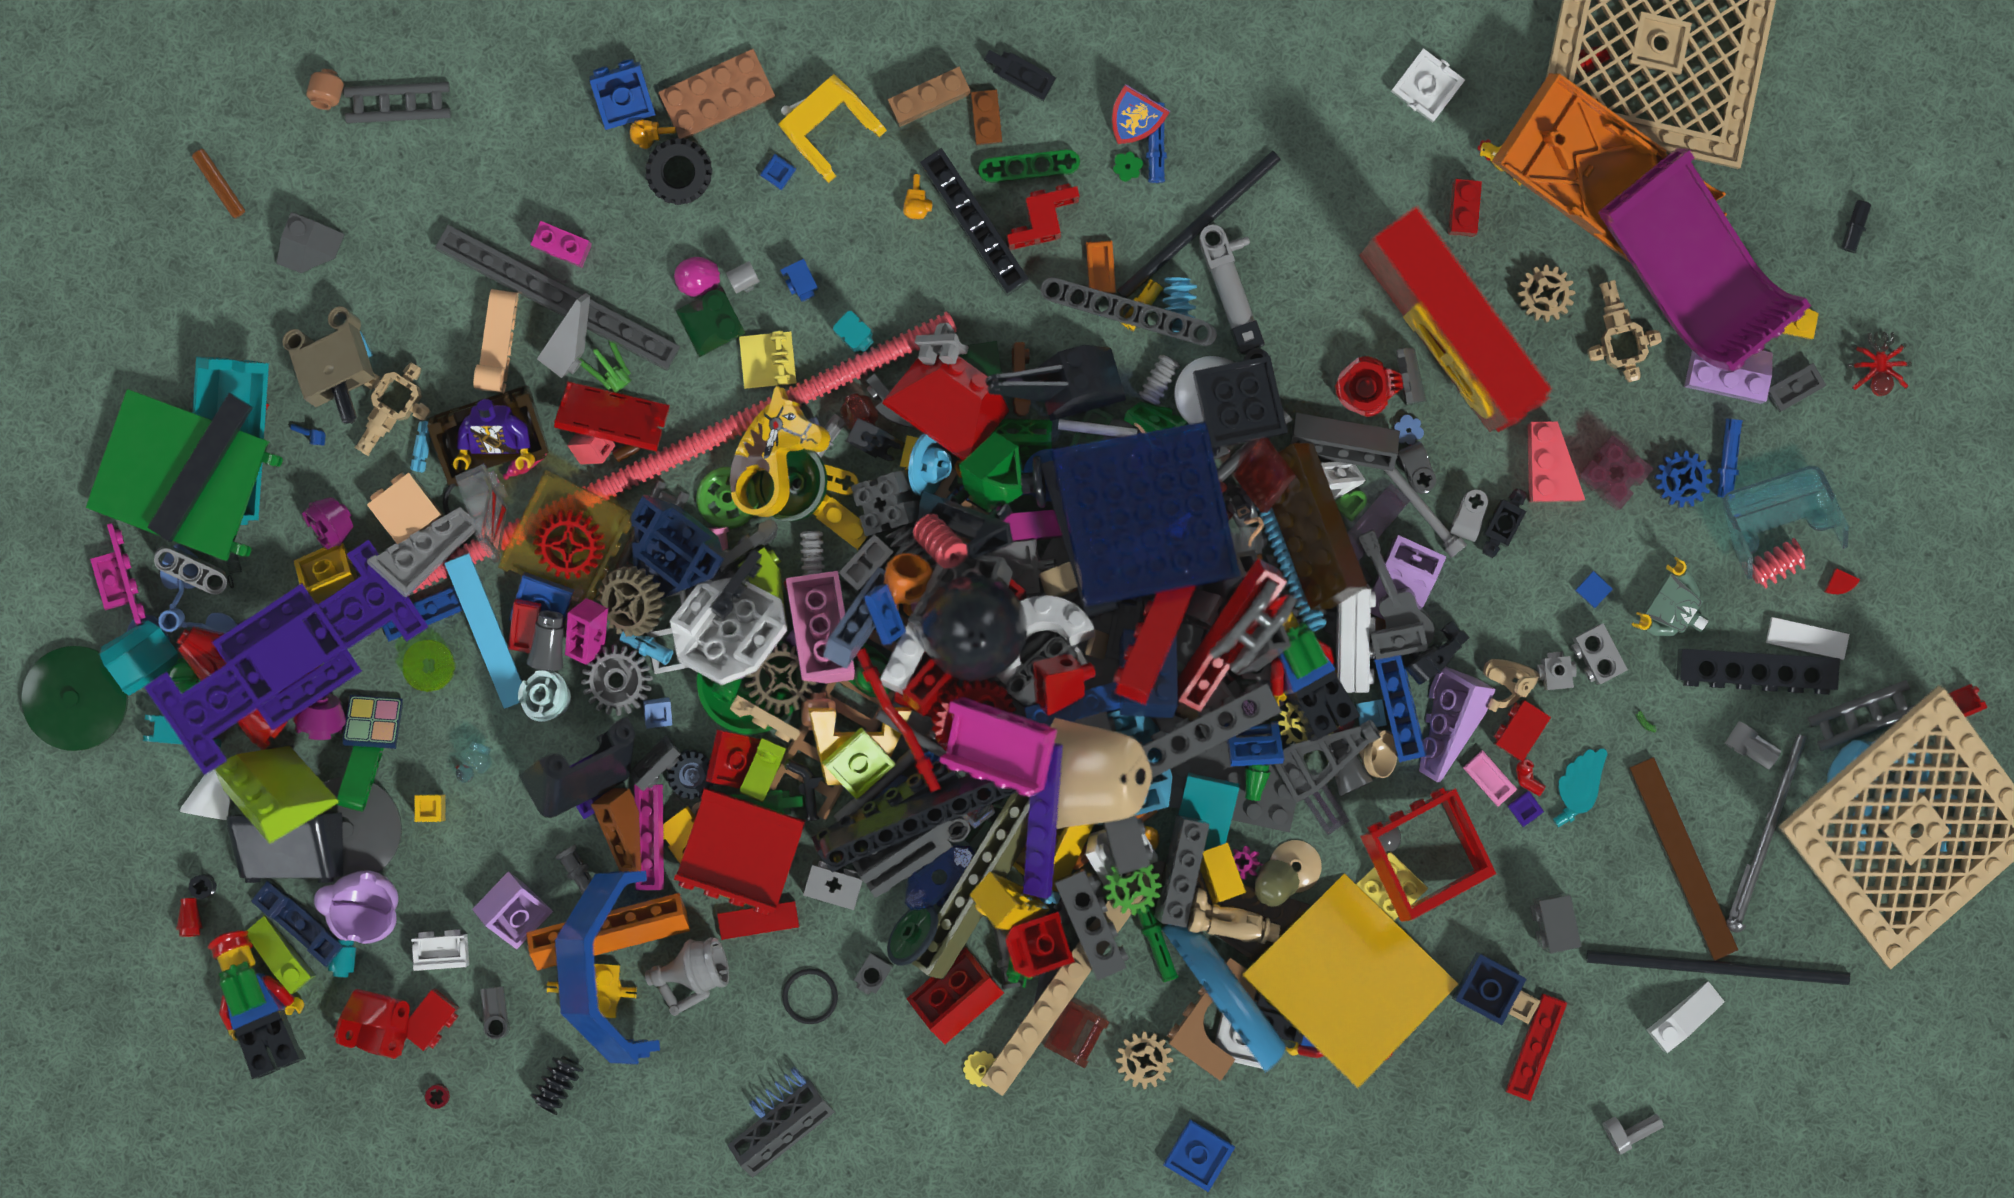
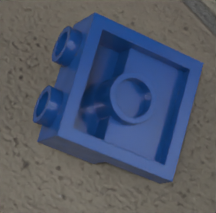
[589,59,655,130]

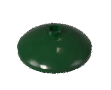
[755,448,827,522]

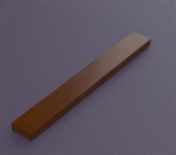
[1629,757,1738,961]

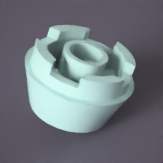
[518,670,571,722]

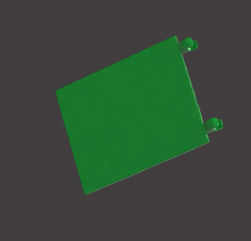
[86,389,283,561]

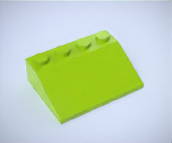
[214,746,339,844]

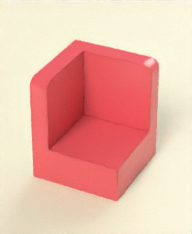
[567,433,616,464]

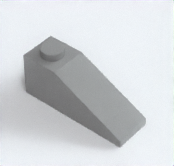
[537,293,590,378]

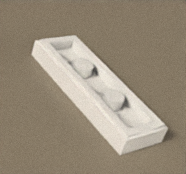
[1766,617,1850,660]

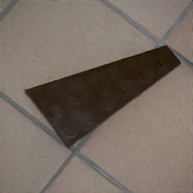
[1151,860,1310,962]

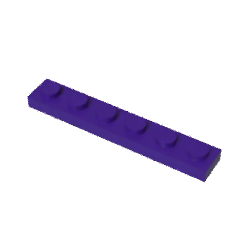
[1023,743,1063,899]

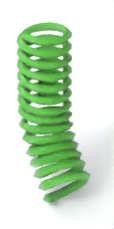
[1635,711,1656,733]

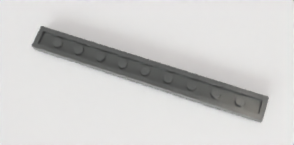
[435,225,680,371]

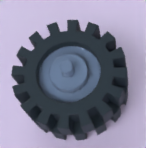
[666,750,714,799]

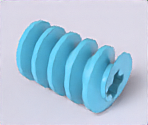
[1163,277,1197,332]

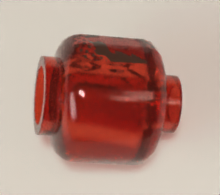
[840,393,878,431]

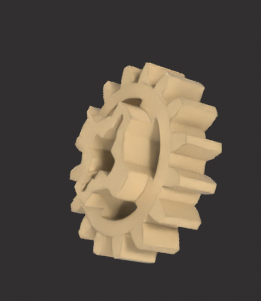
[1517,265,1575,323]
[1116,1031,1173,1089]

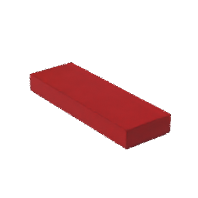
[717,901,800,940]

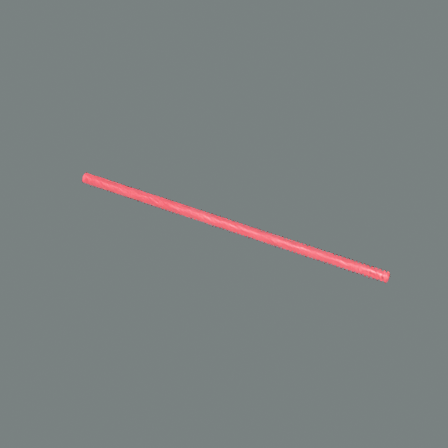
[409,311,957,596]

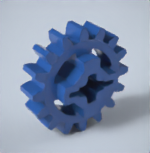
[1654,451,1713,508]

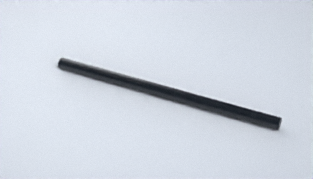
[1586,950,1850,985]

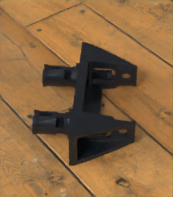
[917,486,1013,559]

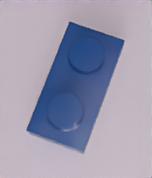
[864,584,906,644]

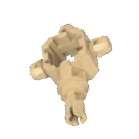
[1587,280,1662,383]
[354,362,431,456]

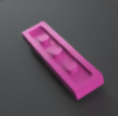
[634,784,664,890]

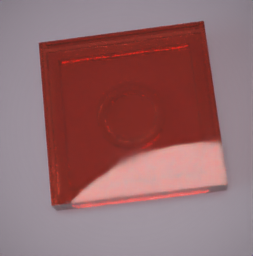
[1233,438,1296,513]

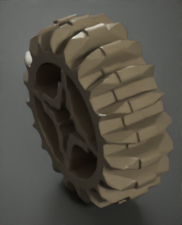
[596,566,666,637]
[745,643,816,714]

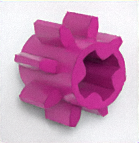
[1233,846,1263,879]

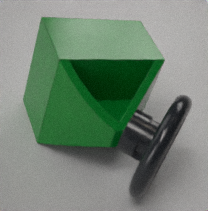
[959,432,1046,512]

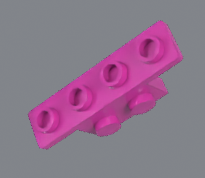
[90,523,146,626]

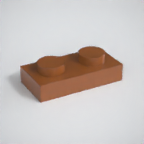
[971,90,1002,145]

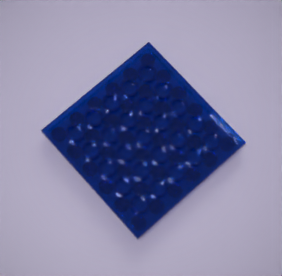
[1051,422,1241,607]

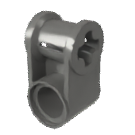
[1397,441,1436,494]

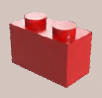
[1448,179,1482,237]
[1493,700,1551,762]
[406,988,460,1051]

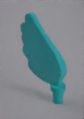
[1553,749,1608,828]

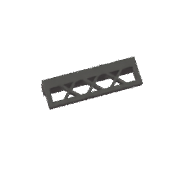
[727,1080,835,1178]

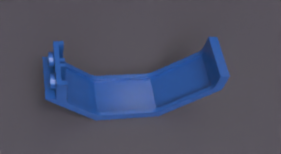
[555,871,660,1064]

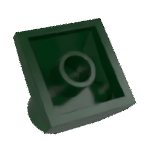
[676,287,746,358]

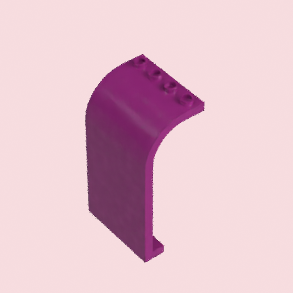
[1598,148,1811,372]

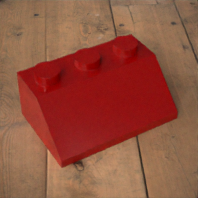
[906,947,1004,1045]

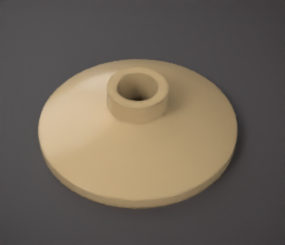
[1270,840,1322,893]

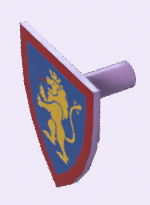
[1112,84,1170,144]

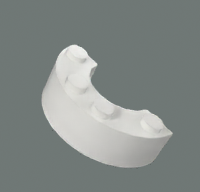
[1005,596,1095,671]

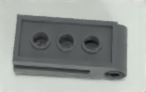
[852,815,970,898]

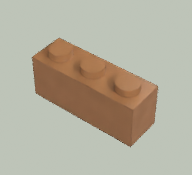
[888,67,971,127]

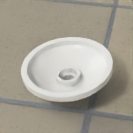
[1174,356,1234,432]

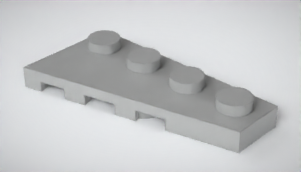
[367,507,479,598]

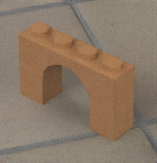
[1167,957,1271,1081]

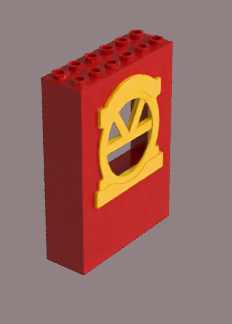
[1359,206,1552,432]

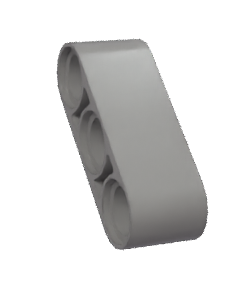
[154,545,227,594]

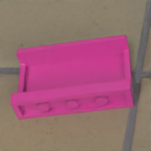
[939,697,1057,796]

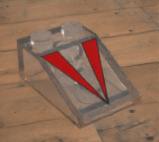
[455,464,508,563]

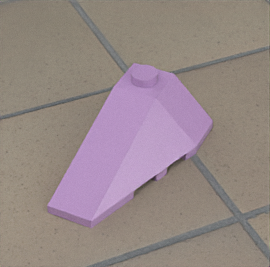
[1419,667,1496,782]

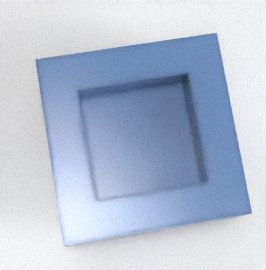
[643,697,672,729]

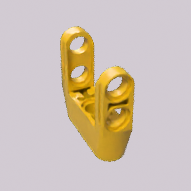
[778,74,887,183]

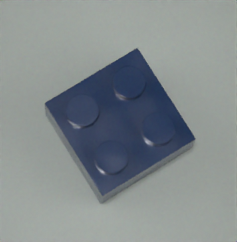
[1452,952,1527,1025]

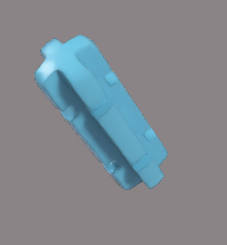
[410,421,431,472]

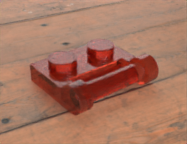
[1044,1000,1110,1068]

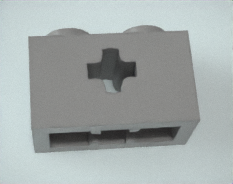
[803,861,863,910]

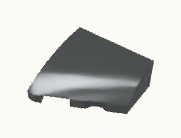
[1396,348,1426,405]

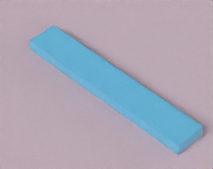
[444,553,522,709]

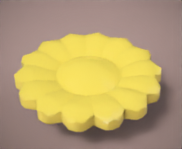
[963,1051,996,1087]

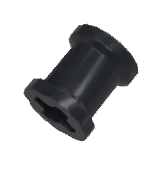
[189,874,217,899]

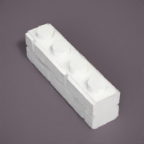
[1336,584,1376,693]

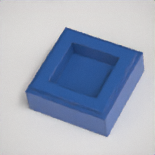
[760,154,797,191]
[1575,571,1613,608]

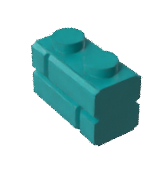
[833,311,874,353]

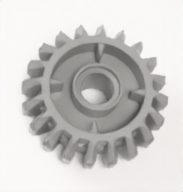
[581,645,653,716]

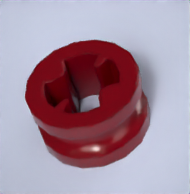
[425,1084,450,1109]

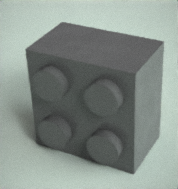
[1530,892,1582,954]

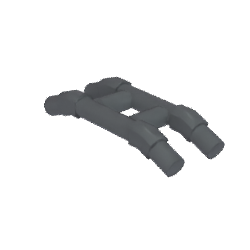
[1210,581,1297,673]

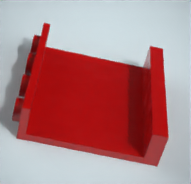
[674,788,806,915]

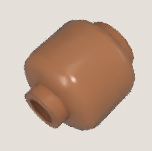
[306,69,344,110]
[801,693,836,731]

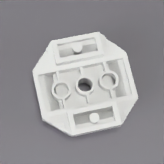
[670,578,787,685]

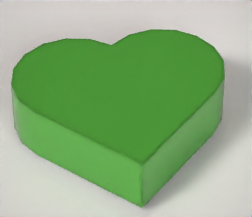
[1335,490,1367,522]

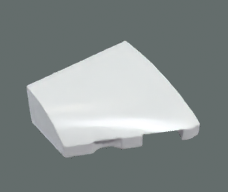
[180,770,232,820]

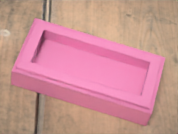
[1462,750,1517,807]

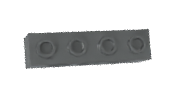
[1154,815,1209,927]
[1055,868,1129,981]

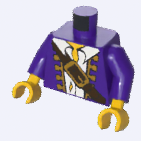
[453,399,535,470]

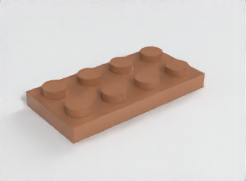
[658,49,775,139]

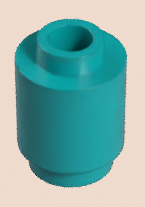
[328,939,356,977]

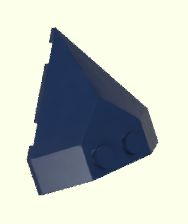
[631,495,725,599]

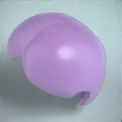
[314,870,399,944]

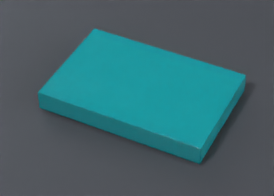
[1178,773,1240,851]

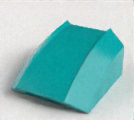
[99,620,178,696]

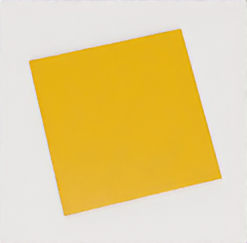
[1243,873,1458,1088]

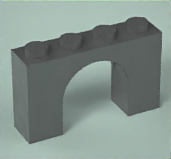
[1200,550,1291,675]

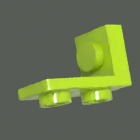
[740,738,786,802]

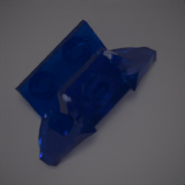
[904,845,975,910]

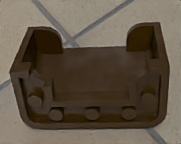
[427,386,549,486]

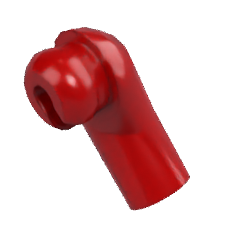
[1516,759,1546,796]

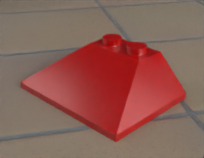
[882,355,1009,461]

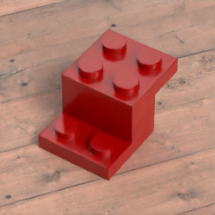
[1007,184,1080,250]

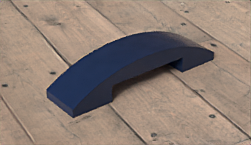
[251,881,344,967]

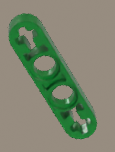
[978,150,1080,183]

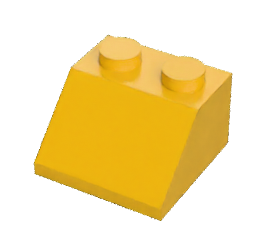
[294,543,358,604]

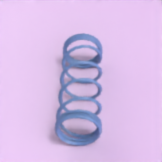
[749,1067,806,1118]

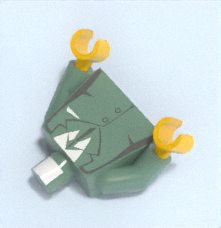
[1632,557,1709,636]

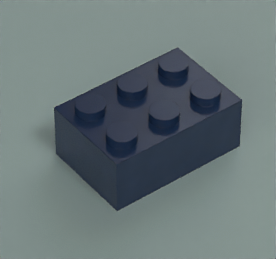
[1119,629,1177,718]

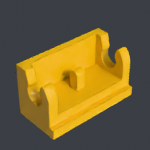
[1200,843,1246,904]

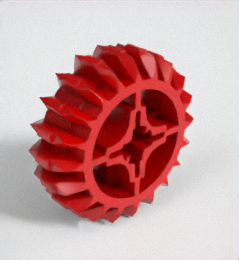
[533,508,605,579]

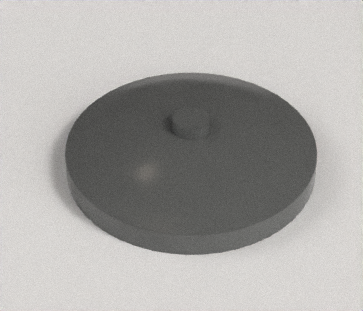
[320,777,402,880]

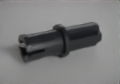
[1840,200,1871,253]

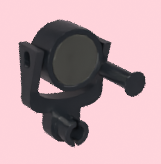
[1406,620,1470,685]

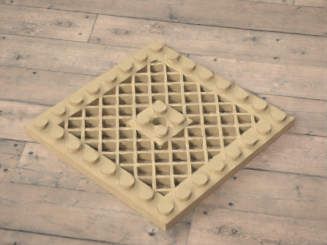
[1546,0,1776,169]
[1778,685,2014,969]

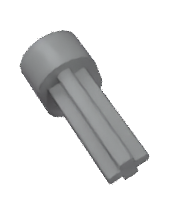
[1602,1113,1664,1155]

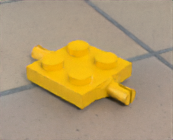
[547,963,637,1018]

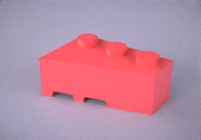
[1528,422,1585,502]

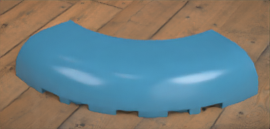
[1162,921,1285,1072]

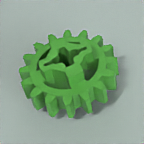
[1103,864,1162,915]

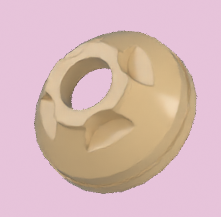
[1359,730,1398,778]

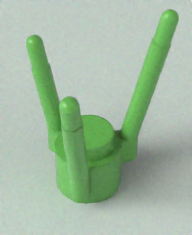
[579,340,632,393]

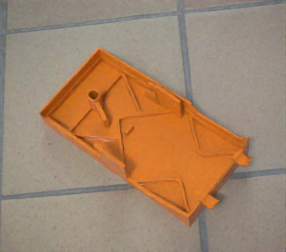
[1492,73,1727,262]

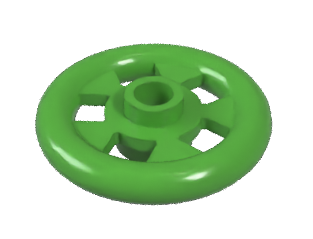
[696,467,759,529]

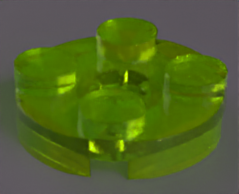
[403,640,456,692]

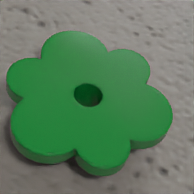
[1113,152,1143,182]

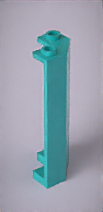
[193,356,269,525]

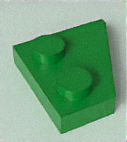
[1124,401,1191,444]

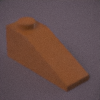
[591,788,641,871]

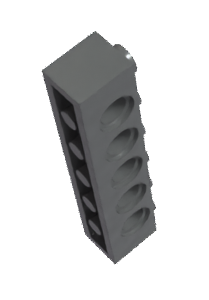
[1135,682,1281,784]

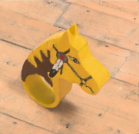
[730,386,830,517]

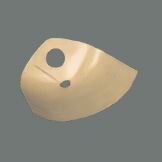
[1050,718,1152,829]

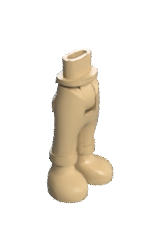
[1188,888,1280,944]

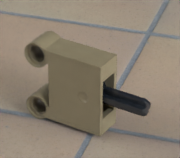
[282,306,375,424]

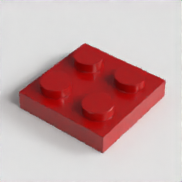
[706,730,761,789]

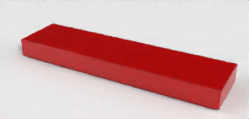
[1505,993,1567,1101]

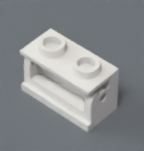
[411,930,469,971]

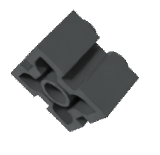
[851,470,920,537]

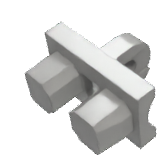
[915,323,969,365]

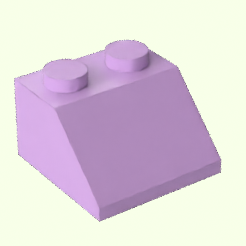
[472,871,553,949]

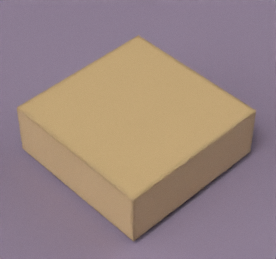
[1509,991,1540,1024]

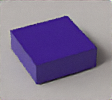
[1507,791,1544,827]

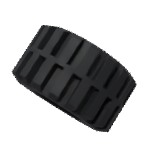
[645,138,713,205]

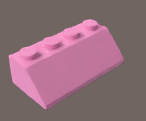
[786,571,855,683]

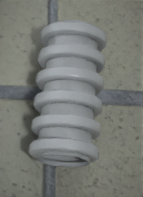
[1138,355,1180,405]
[799,531,825,576]

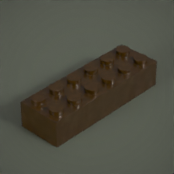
[1257,443,1368,610]

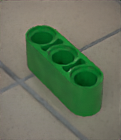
[337,746,384,812]

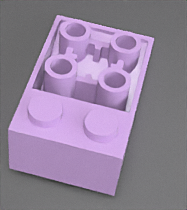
[1371,535,1446,620]

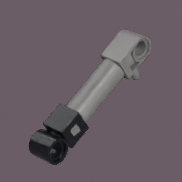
[1199,225,1269,361]

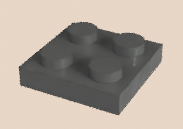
[630,735,680,791]

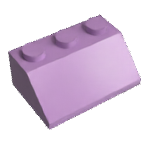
[1684,350,1773,404]

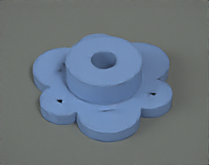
[1394,415,1424,445]

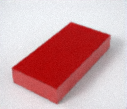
[508,599,541,653]

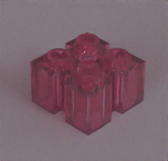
[1577,436,1654,511]

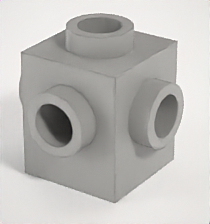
[1537,652,1577,690]

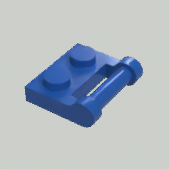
[1225,720,1284,766]

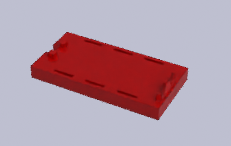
[554,382,670,452]

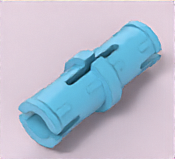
[620,631,673,665]

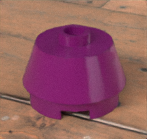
[302,497,353,549]
[293,693,346,740]

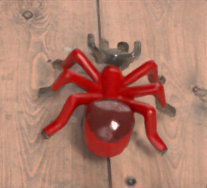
[1847,331,1912,397]

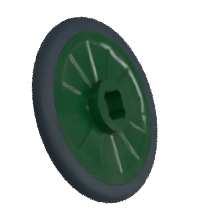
[887,904,938,966]

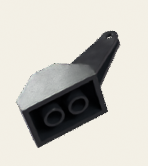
[985,345,1126,421]

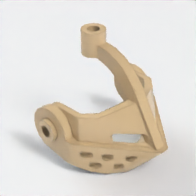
[1483,659,1540,712]

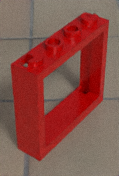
[1360,787,1496,922]

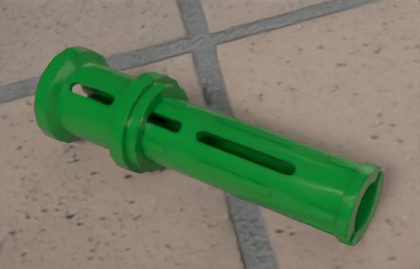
[1136,901,1179,983]

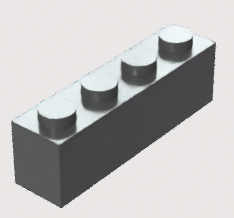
[1290,413,1400,471]

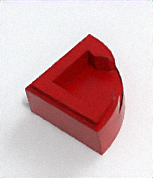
[1824,568,1860,595]

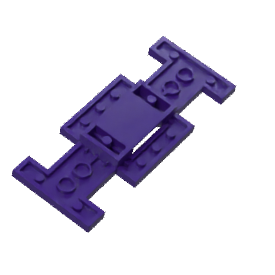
[144,540,429,776]

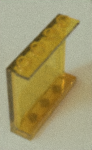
[498,470,632,603]

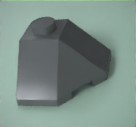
[276,212,345,273]

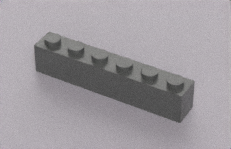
[1074,712,1153,875]

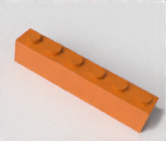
[526,893,690,971]

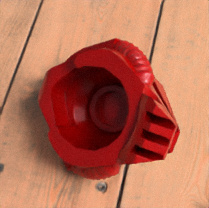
[1335,356,1403,417]

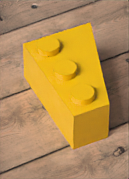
[970,871,1050,930]

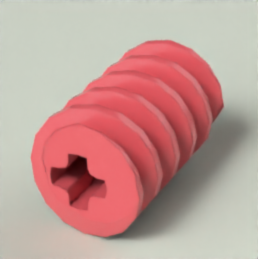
[913,514,968,569]
[1746,538,1806,589]

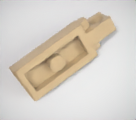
[730,695,800,742]

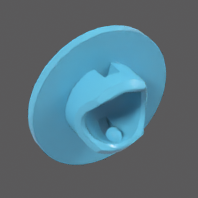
[908,433,952,496]

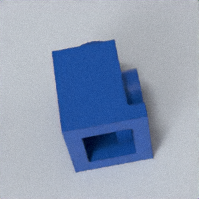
[780,259,818,302]

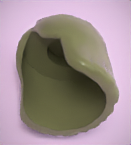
[1255,860,1300,907]

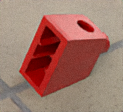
[1033,654,1095,716]

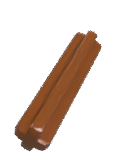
[192,149,245,218]

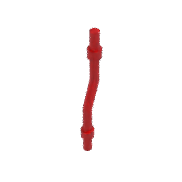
[857,648,941,792]

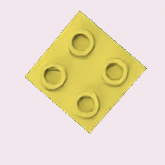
[739,331,796,389]
[1356,852,1428,921]

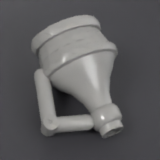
[645,937,729,1016]

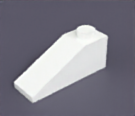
[1647,981,1724,1053]

